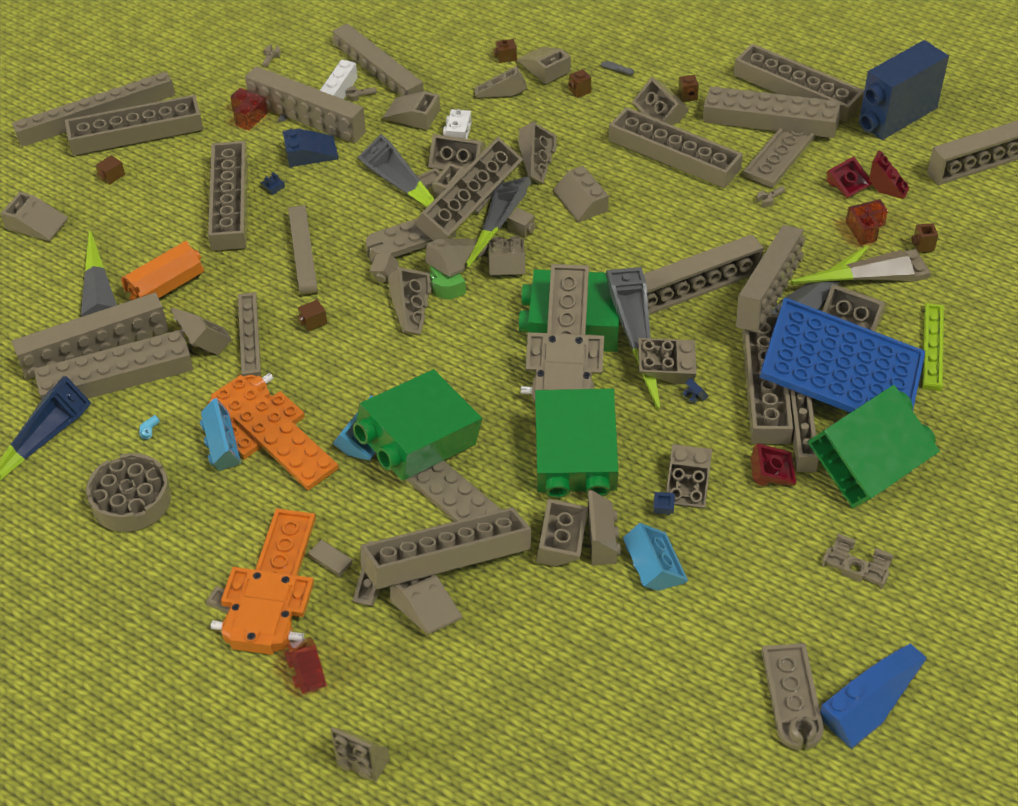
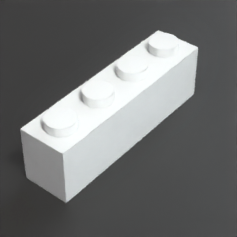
[320,60,358,99]

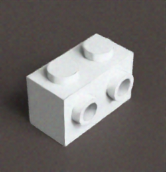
[443,109,472,139]

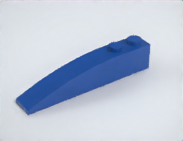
[820,643,927,749]

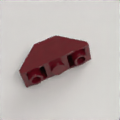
[869,150,910,199]

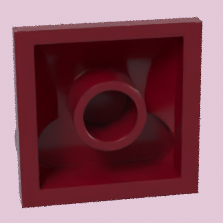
[826,156,872,199]
[750,443,797,486]

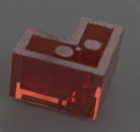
[230,88,268,131]
[846,199,888,245]
[284,637,327,694]

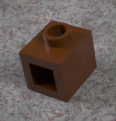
[493,39,517,63]
[568,69,591,98]
[678,75,699,102]
[96,155,125,185]
[911,223,938,252]
[297,299,327,331]

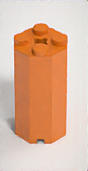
[121,241,204,300]

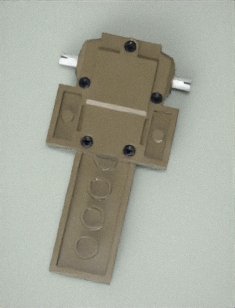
[521,264,604,403]

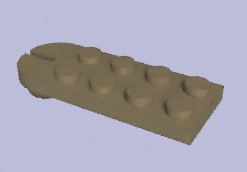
[366,218,456,262]
[761,643,823,750]

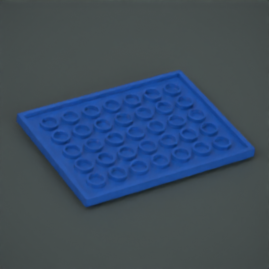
[759,297,925,413]

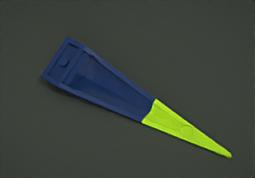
[0,376,91,480]

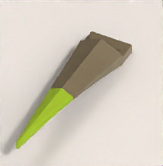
[790,249,931,285]

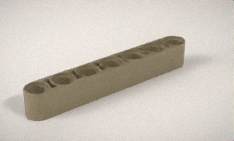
[288,205,318,295]

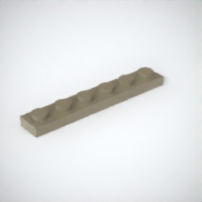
[238,292,261,377]

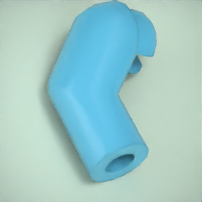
[139,415,160,439]

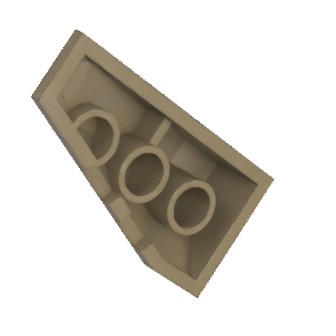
[519,121,557,185]
[426,238,489,277]
[388,267,431,335]

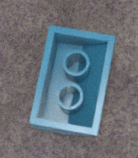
[332,395,376,460]
[200,398,241,471]
[623,523,688,591]

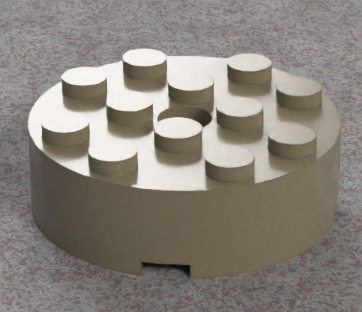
[86,453,171,532]

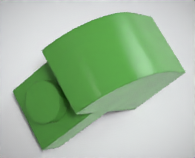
[430,266,466,299]

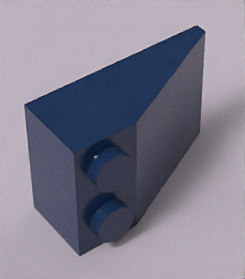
[283,128,339,167]

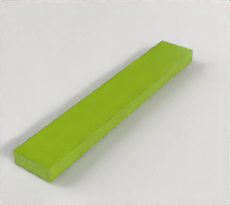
[922,303,944,391]

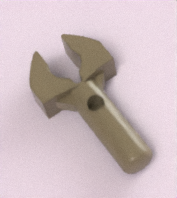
[262,45,281,67]
[345,86,376,102]
[757,186,785,207]

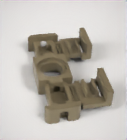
[822,534,893,590]

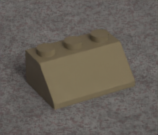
[632,77,690,125]
[428,134,486,170]
[553,166,609,223]
[822,284,888,332]
[588,490,621,565]
[536,499,588,566]

